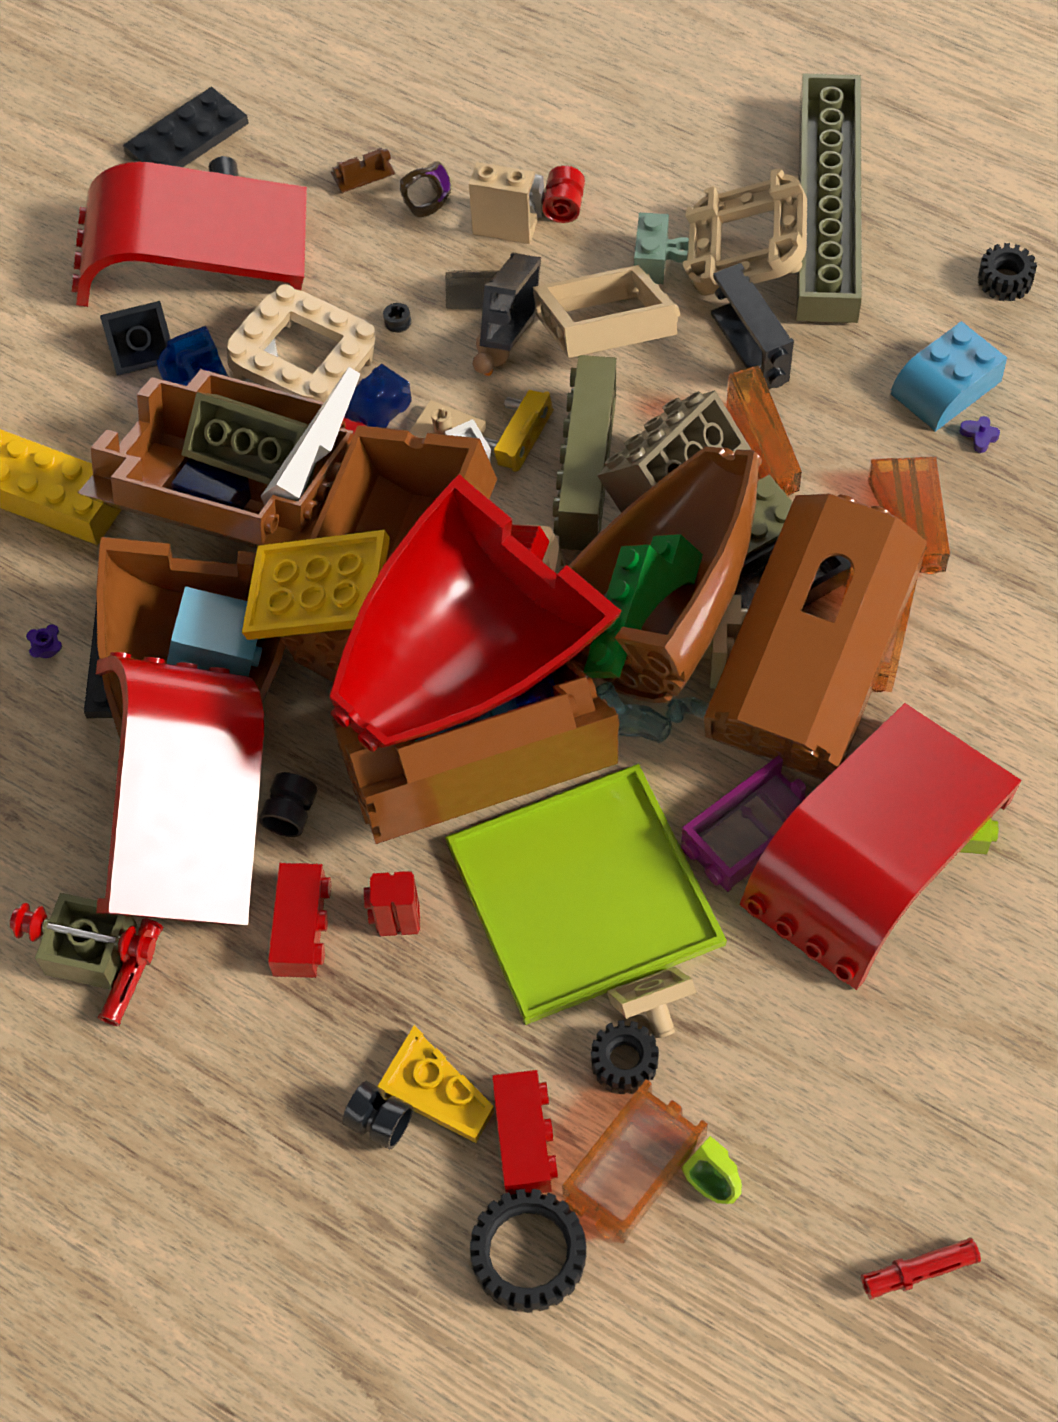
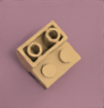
[701,595,748,688]

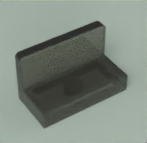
[445,270,505,309]

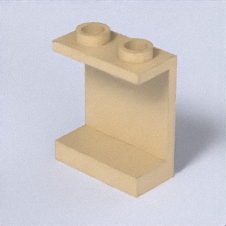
[469,162,537,244]

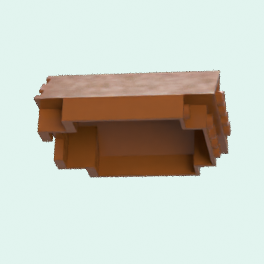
[78,370,354,548]
[331,661,620,844]

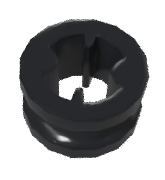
[383,303,412,333]

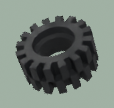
[978,243,1037,301]
[591,1020,659,1095]

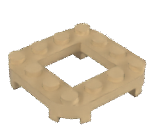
[683,169,807,296]
[227,285,375,402]

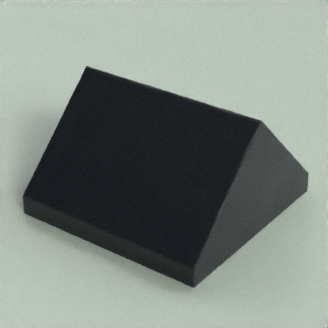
[100,301,177,376]

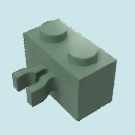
[634,212,689,284]

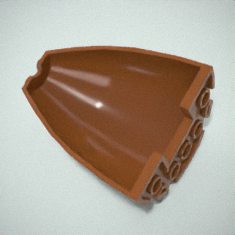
[569,447,762,703]
[97,537,286,738]

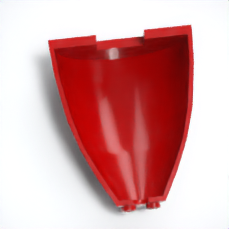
[330,474,621,752]

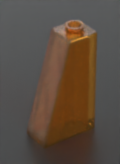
[726,365,802,496]
[868,457,950,575]

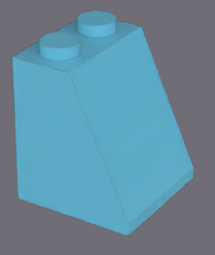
[167,586,265,677]

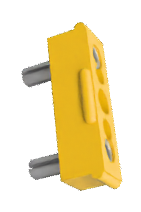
[484,389,554,472]

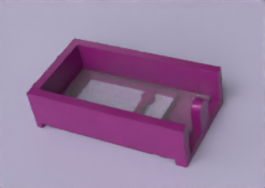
[681,755,806,893]

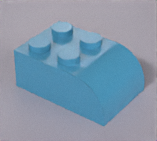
[890,321,1007,432]

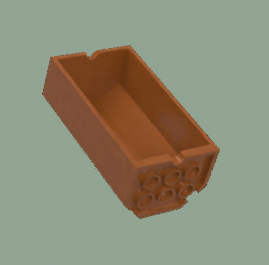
[280,425,497,683]
[704,493,927,781]

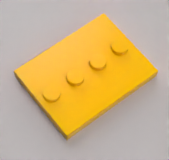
[242,530,390,640]

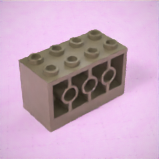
[597,390,752,513]

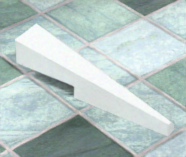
[261,367,360,505]

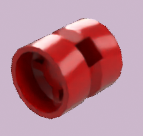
[542,165,585,223]

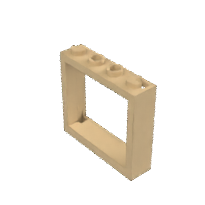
[533,265,680,358]

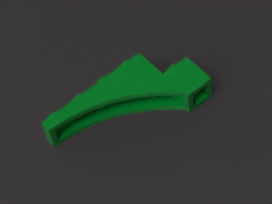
[583,534,703,678]

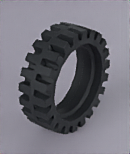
[470,1189,587,1313]

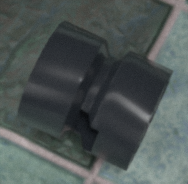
[259,772,318,837]
[342,1081,413,1150]

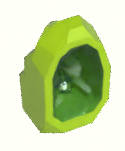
[681,1136,742,1204]

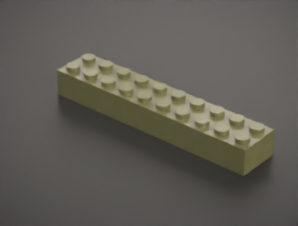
[796,73,862,323]

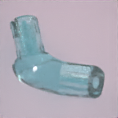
[596,682,672,743]

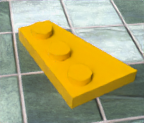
[377,1025,494,1143]

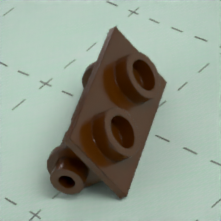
[331,147,395,193]

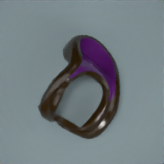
[400,161,451,217]

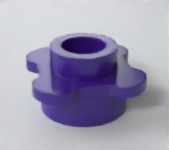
[26,624,62,658]

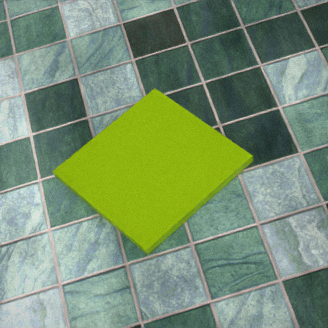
[445,763,727,1025]

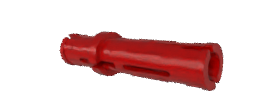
[98,918,164,1027]
[861,1237,981,1300]

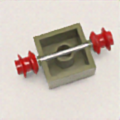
[10,893,156,990]

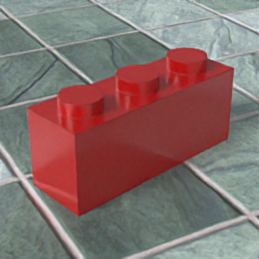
[268,863,331,978]
[492,1070,558,1195]

